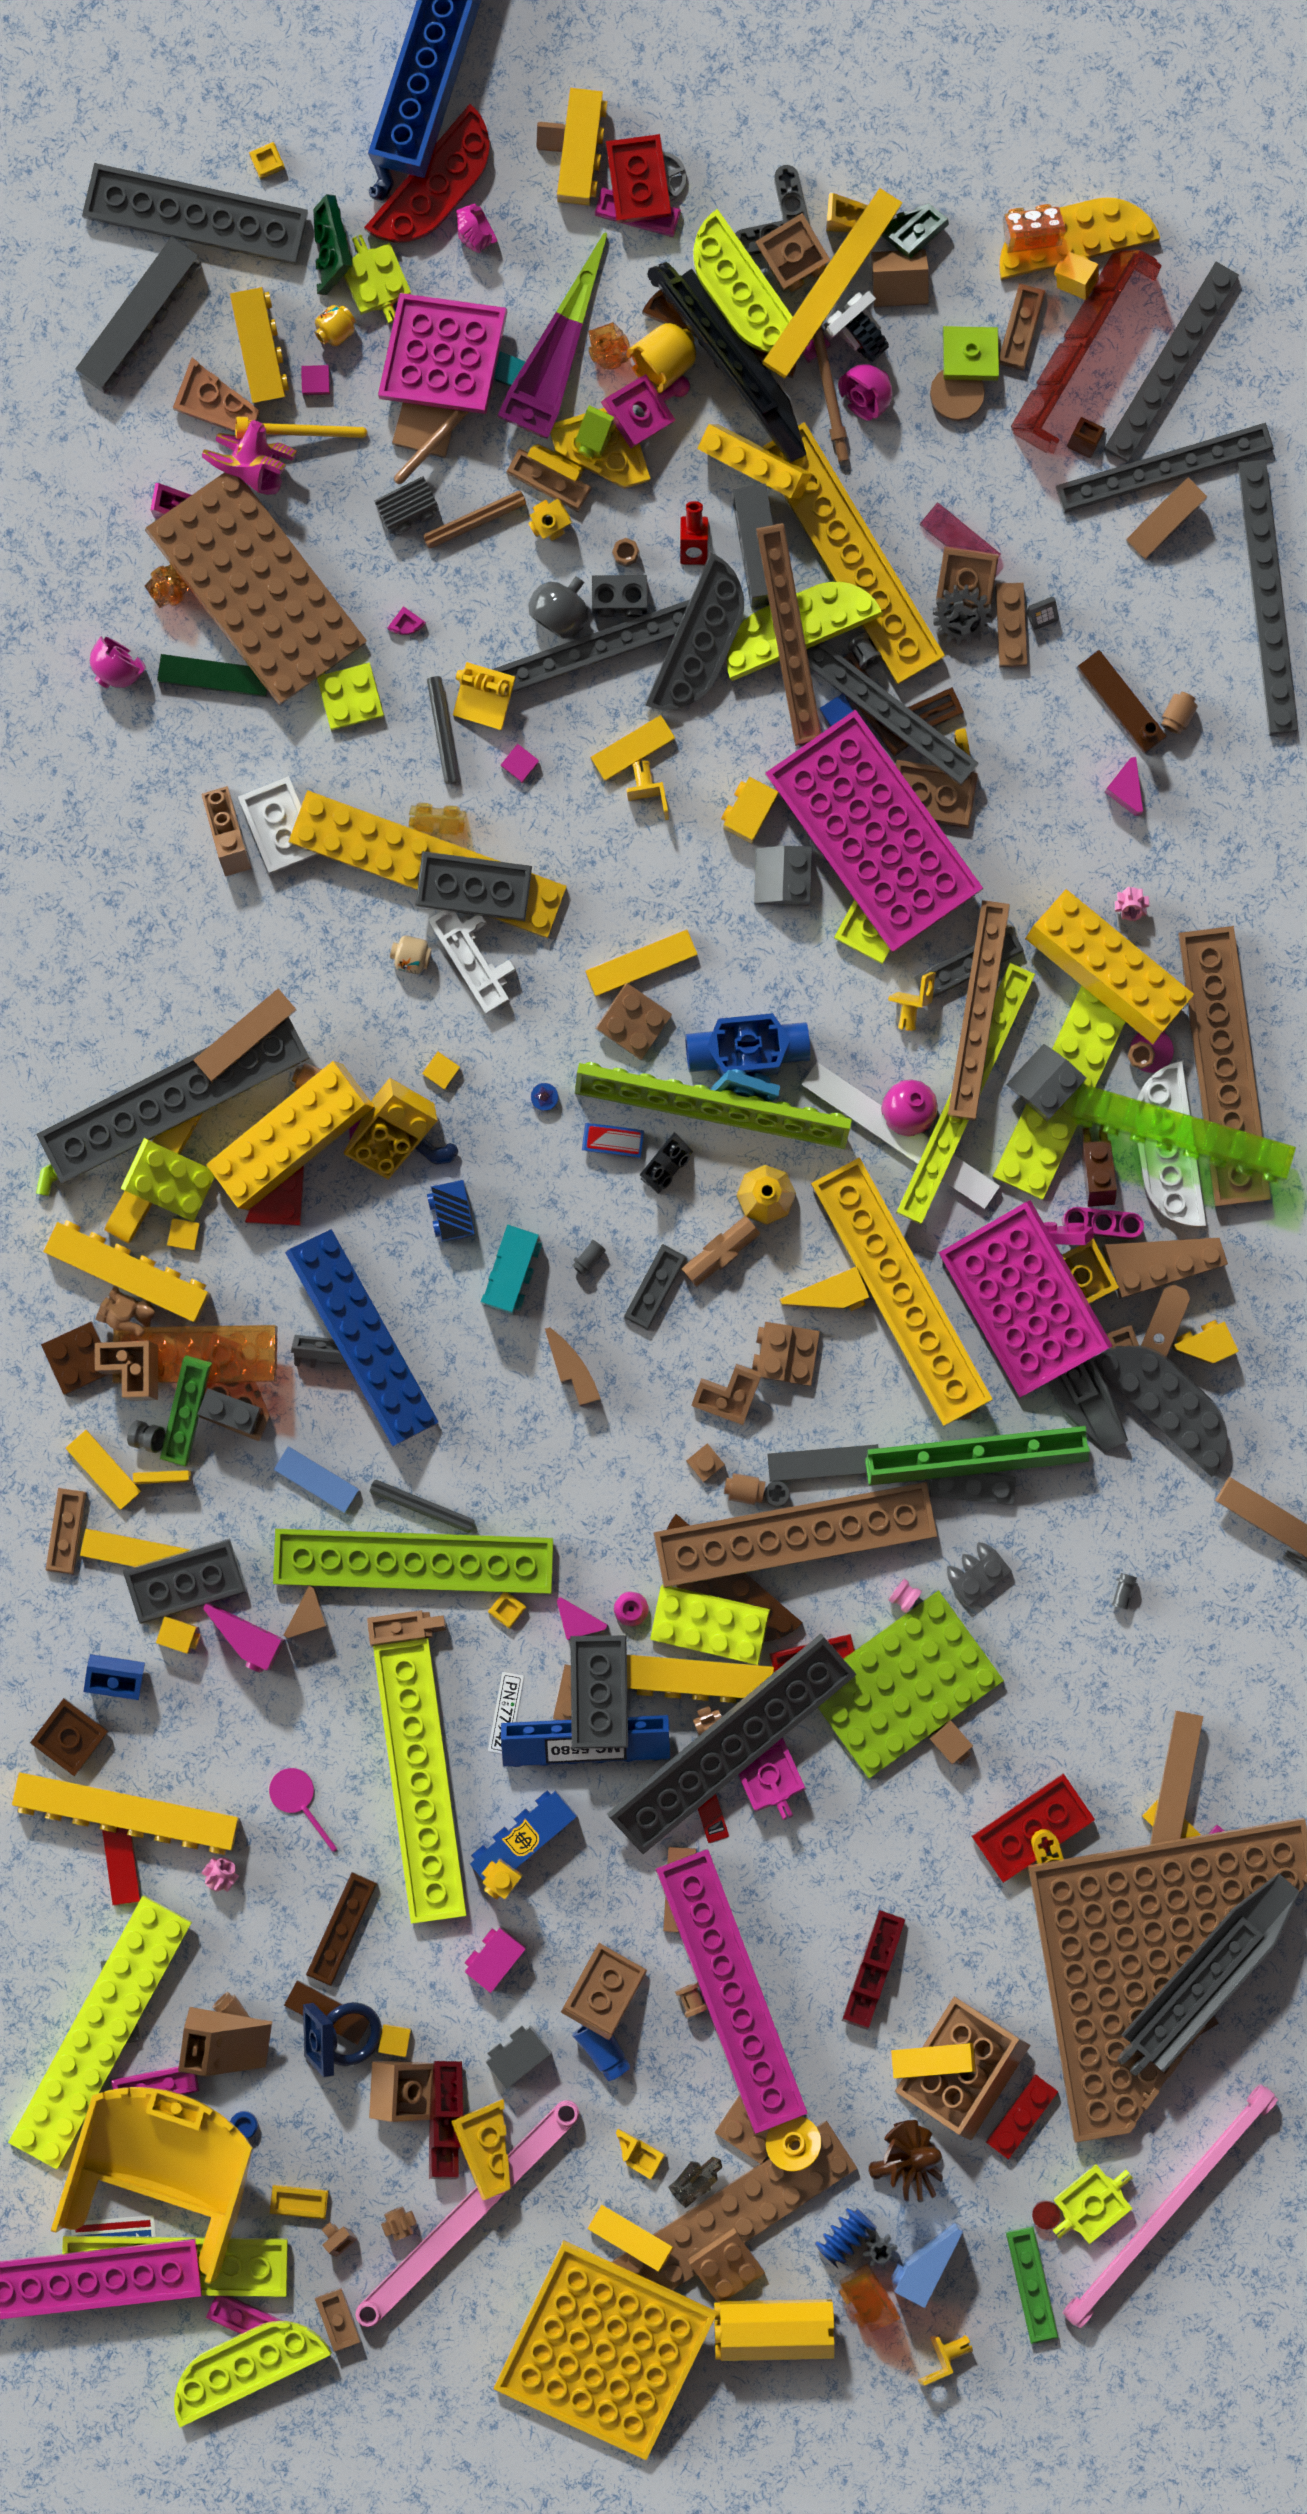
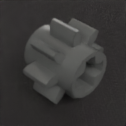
[862,2232,898,2269]

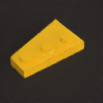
[451,2099,510,2200]

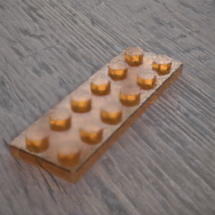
[112,1325,278,1384]

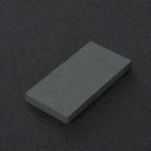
[415,851,532,922]
[123,1538,247,1624]
[570,1635,628,1749]

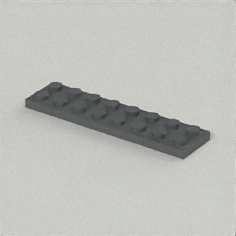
[82,163,308,265]

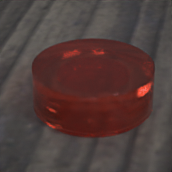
[1032,2200,1060,2230]

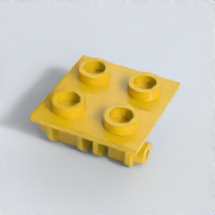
[453,662,516,730]

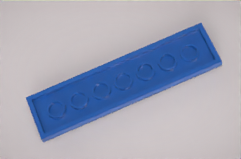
[285,1229,439,1446]

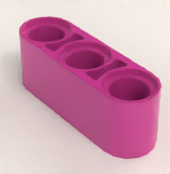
[1062,1207,1144,1239]

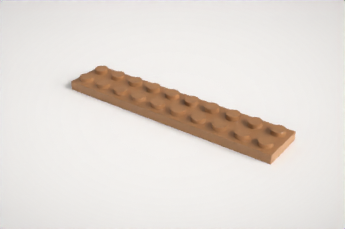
[1178,926,1271,1207]
[653,1482,937,1588]
[611,2120,858,2290]

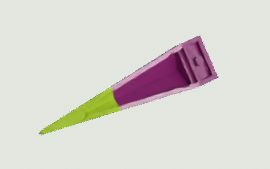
[497,232,607,439]

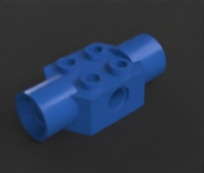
[685,1013,811,1077]

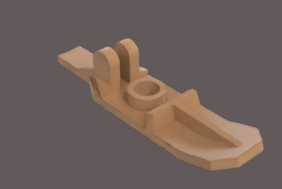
[1141,1284,1190,1357]

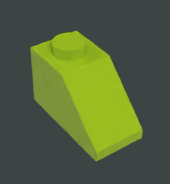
[575,405,615,459]

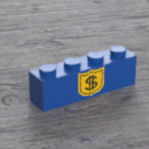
[470,1790,577,1881]

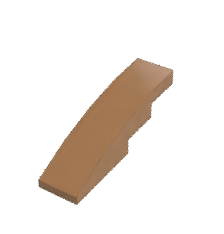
[1215,1477,1307,1558]

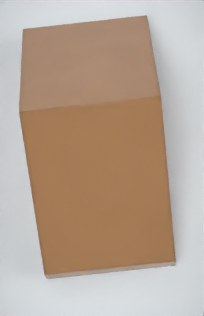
[283,1586,327,1638]

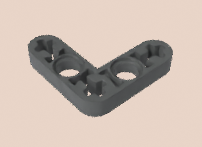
[735,165,810,256]

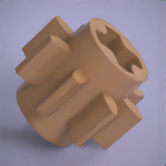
[693,1706,722,1735]
[381,2206,417,2241]

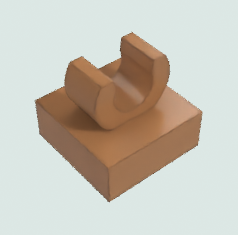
[322,2222,358,2257]

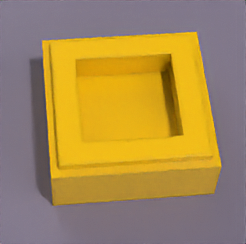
[249,142,285,180]
[422,1051,461,1090]
[167,1218,200,1251]
[488,1592,527,1629]
[378,2024,411,2057]

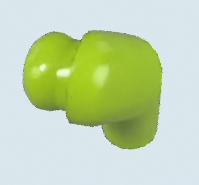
[36,1164,59,1196]

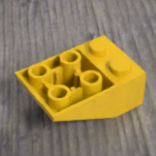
[343,1078,438,1180]

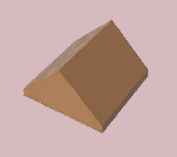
[871,249,929,307]

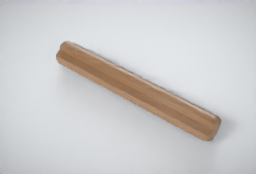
[424,491,526,548]

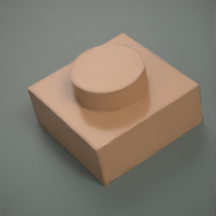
[686,1443,725,1482]

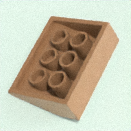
[895,1996,1031,2141]

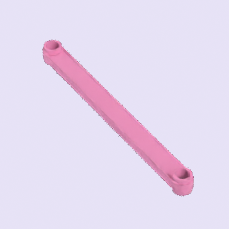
[1062,2084,1278,2328]
[355,2100,579,2327]

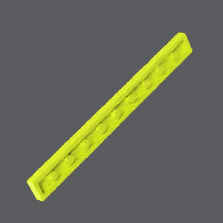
[896,963,1035,1225]

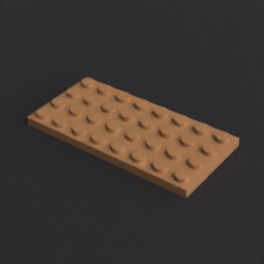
[145,472,367,706]

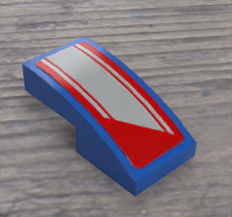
[582,1123,644,1158]

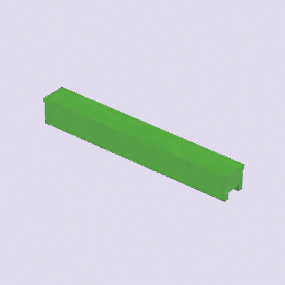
[865,1426,1090,1486]

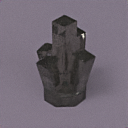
[668,2157,722,2208]

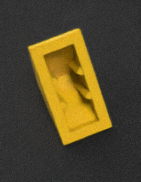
[826,193,868,233]

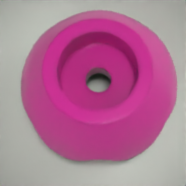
[614,1591,649,1626]

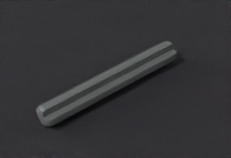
[427,676,459,784]
[370,1480,475,1533]

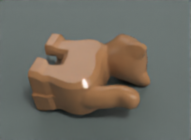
[95,1286,155,1337]

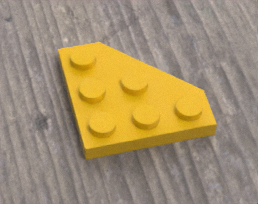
[550,408,651,489]

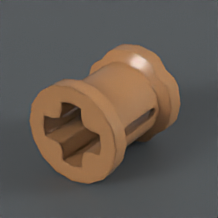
[675,1982,707,2018]

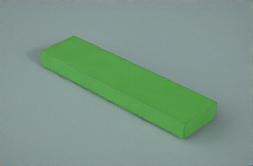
[160,1355,212,1467]
[1006,2226,1058,2344]

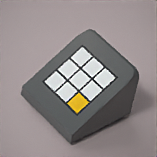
[1027,597,1059,630]

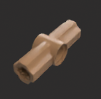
[682,1216,760,1287]

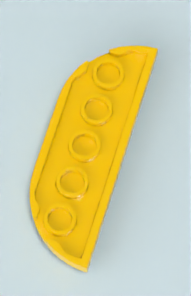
[999,197,1160,280]

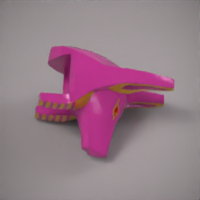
[202,420,297,495]

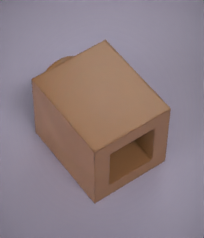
[929,1720,973,1764]

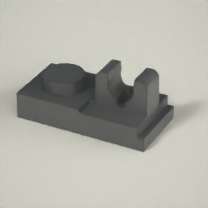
[291,1335,346,1368]

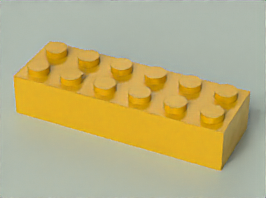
[1025,889,1194,1044]
[206,1061,375,1210]

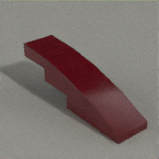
[841,1910,906,2030]
[429,2061,463,2179]

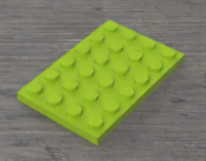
[818,1590,1004,1779]

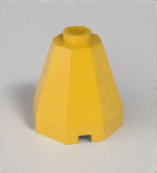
[736,1165,796,1225]

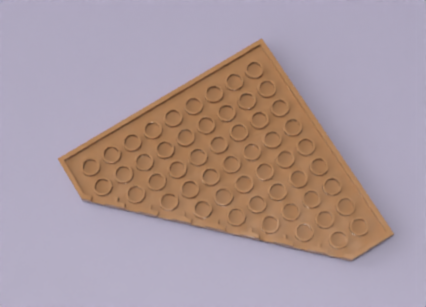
[1028,1818,1307,2143]

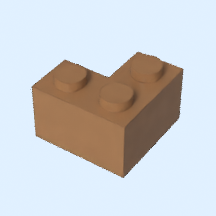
[95,1341,158,1401]

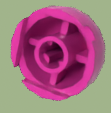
[838,364,893,421]
[89,636,146,688]
[881,1079,938,1137]

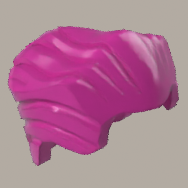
[456,203,498,254]

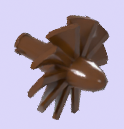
[869,2120,943,2203]

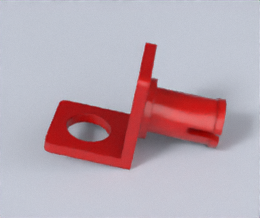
[680,501,708,565]

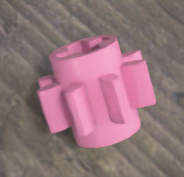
[1115,887,1149,921]
[202,1857,239,1892]

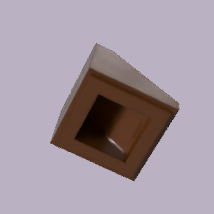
[1067,417,1106,458]

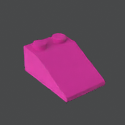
[203,1603,285,1673]

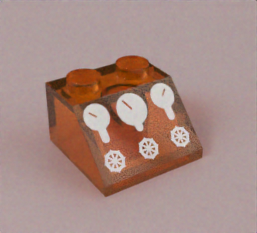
[1002,204,1065,253]

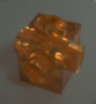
[588,322,630,370]
[144,564,189,608]

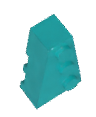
[480,1224,543,1315]

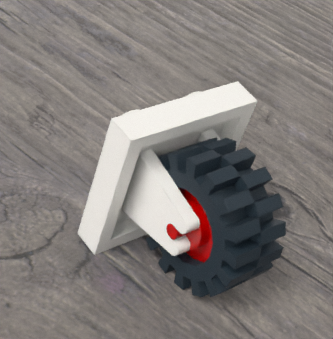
[823,291,889,362]

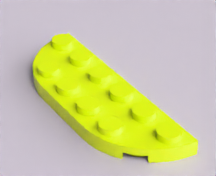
[693,209,810,353]
[727,582,884,681]
[174,2321,332,2428]

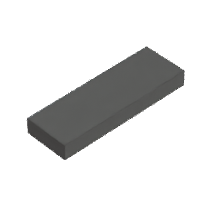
[624,1244,687,1330]

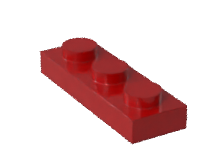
[985,2074,1058,2159]

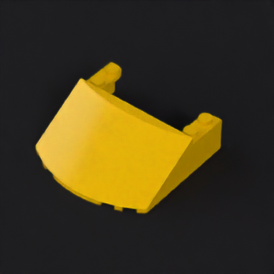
[51,2087,253,2284]

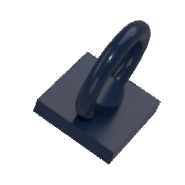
[303,2002,382,2078]

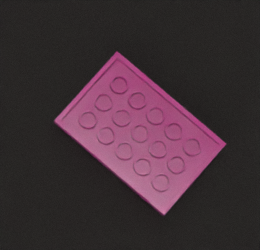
[938,1200,1112,1397]

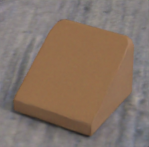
[536,122,565,152]

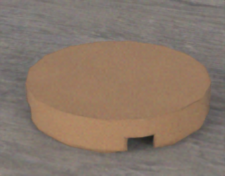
[930,370,985,421]

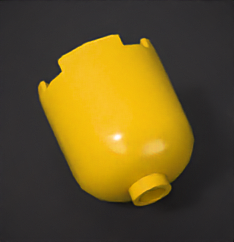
[626,323,697,393]

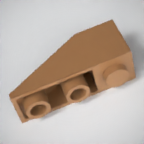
[201,786,252,877]

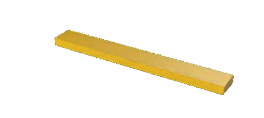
[763,188,903,379]

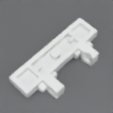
[428,911,516,1014]

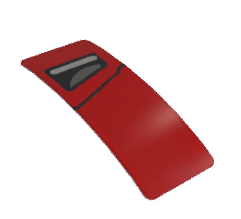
[698,1794,729,1843]

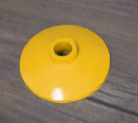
[766,2116,821,2172]

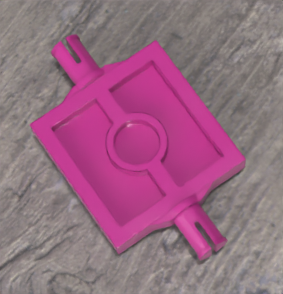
[738,1738,806,1820]

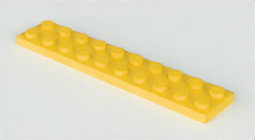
[762,422,945,685]
[288,790,567,939]
[811,1157,993,1427]

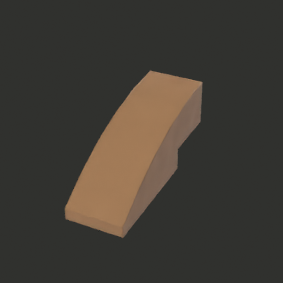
[1126,477,1207,559]
[545,1327,601,1406]

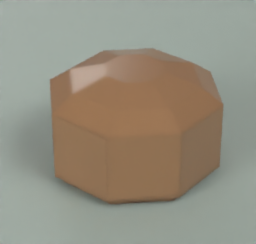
[612,538,640,567]
[1127,1041,1155,1069]

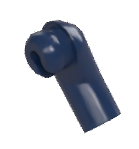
[369,165,394,201]
[416,1139,459,1165]

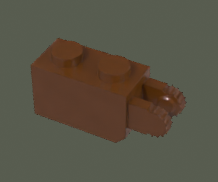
[1082,1126,1117,1207]

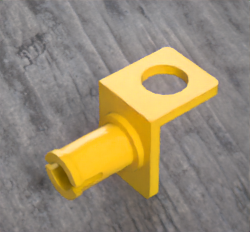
[626,761,669,820]
[888,972,936,1031]
[918,2335,973,2386]

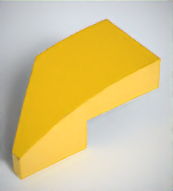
[616,2129,666,2180]

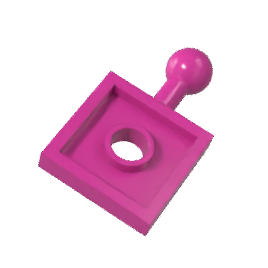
[601,374,690,448]

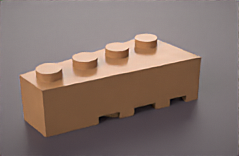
[1102,1238,1228,1299]

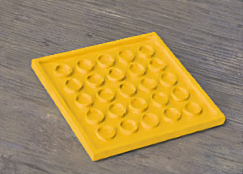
[493,2240,717,2460]

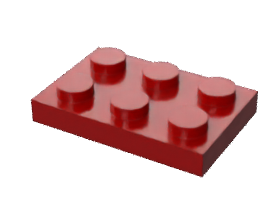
[606,134,671,224]

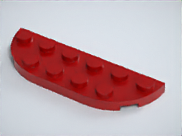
[364,104,490,243]

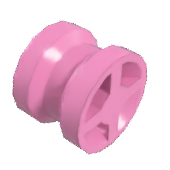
[888,1578,922,1613]

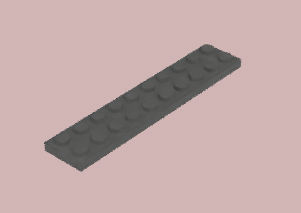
[36,1017,310,1184]
[607,1634,857,1854]

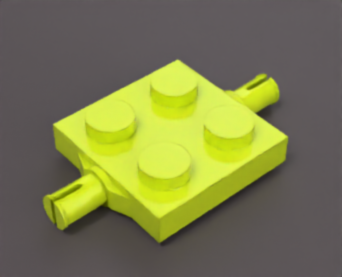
[344,235,411,324]
[1053,2164,1133,2244]

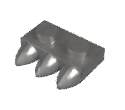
[947,1542,1012,1606]

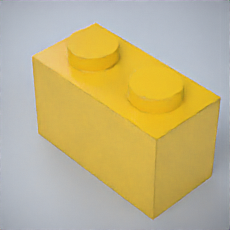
[721,776,779,844]

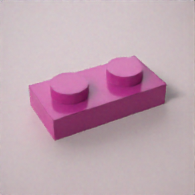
[1044,1222,1094,1245]

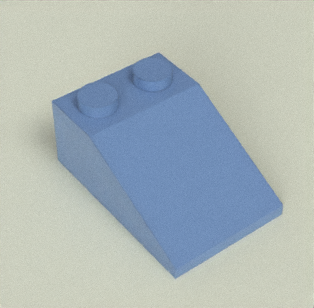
[890,2222,963,2308]

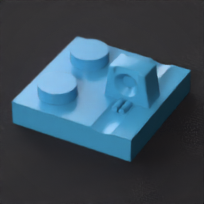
[711,1069,780,1102]

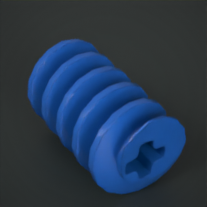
[815,2207,877,2269]

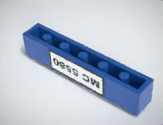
[501,1715,670,1767]

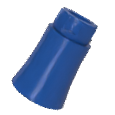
[572,2026,631,2081]

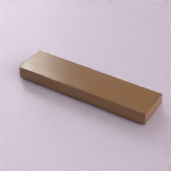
[194,988,297,1082]

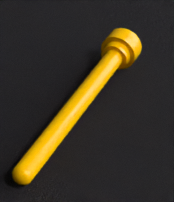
[235,417,368,439]

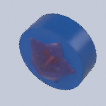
[531,1083,558,1111]

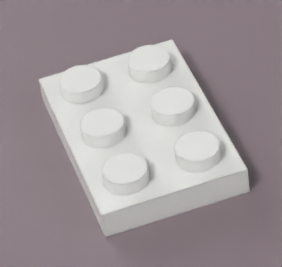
[238,776,319,874]

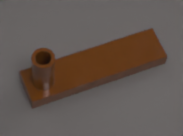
[1077,650,1167,754]

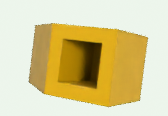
[1172,1319,1239,1364]

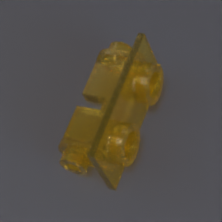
[409,803,466,835]

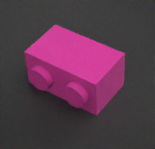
[464,1926,526,1993]

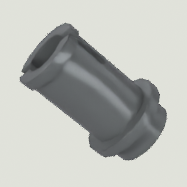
[572,1239,606,1276]
[1112,1573,1138,1610]

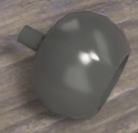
[528,576,588,639]

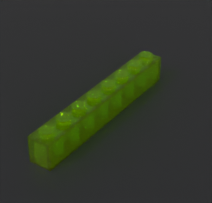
[1071,1084,1296,1184]

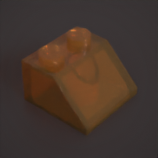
[838,2263,900,2332]

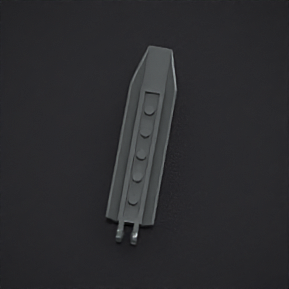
[1048,1358,1128,1452]
[1117,1873,1300,2076]

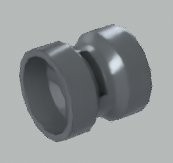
[127,1420,165,1453]

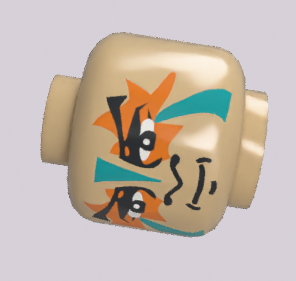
[390,935,432,974]

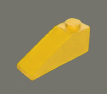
[779,1267,869,1311]

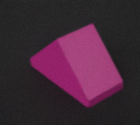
[150,483,191,519]
[1105,757,1143,816]
[557,1597,608,1640]

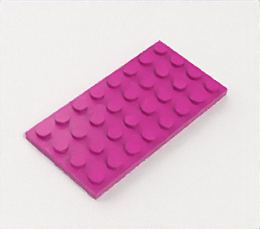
[765,710,983,953]

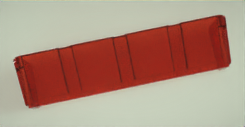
[1011,250,1162,454]

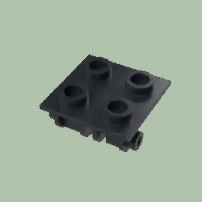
[640,1132,693,1194]

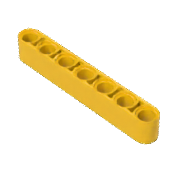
[104,1113,203,1244]

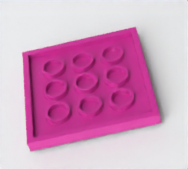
[378,293,508,414]

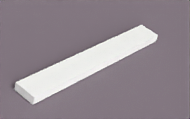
[801,1062,1000,1209]

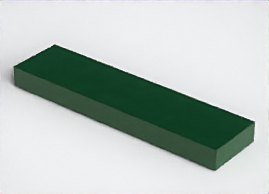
[157,654,268,697]

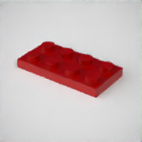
[971,1773,1095,1883]

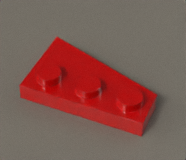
[245,1166,304,1226]

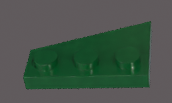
[313,194,353,295]

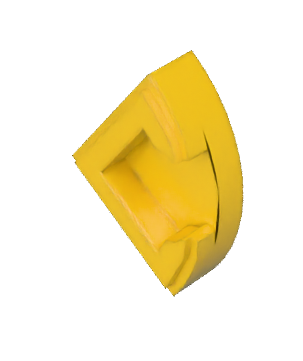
[953,728,970,756]

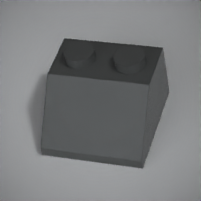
[754,846,812,906]
[1006,1044,1087,1122]

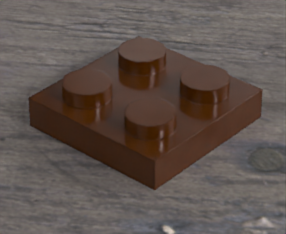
[41,1321,110,1395]
[30,1698,109,1776]

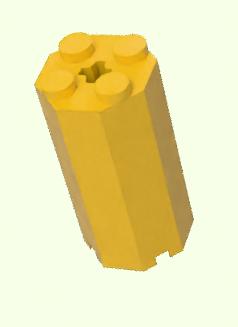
[714,2299,834,2361]

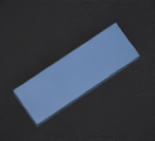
[274,1446,360,1513]

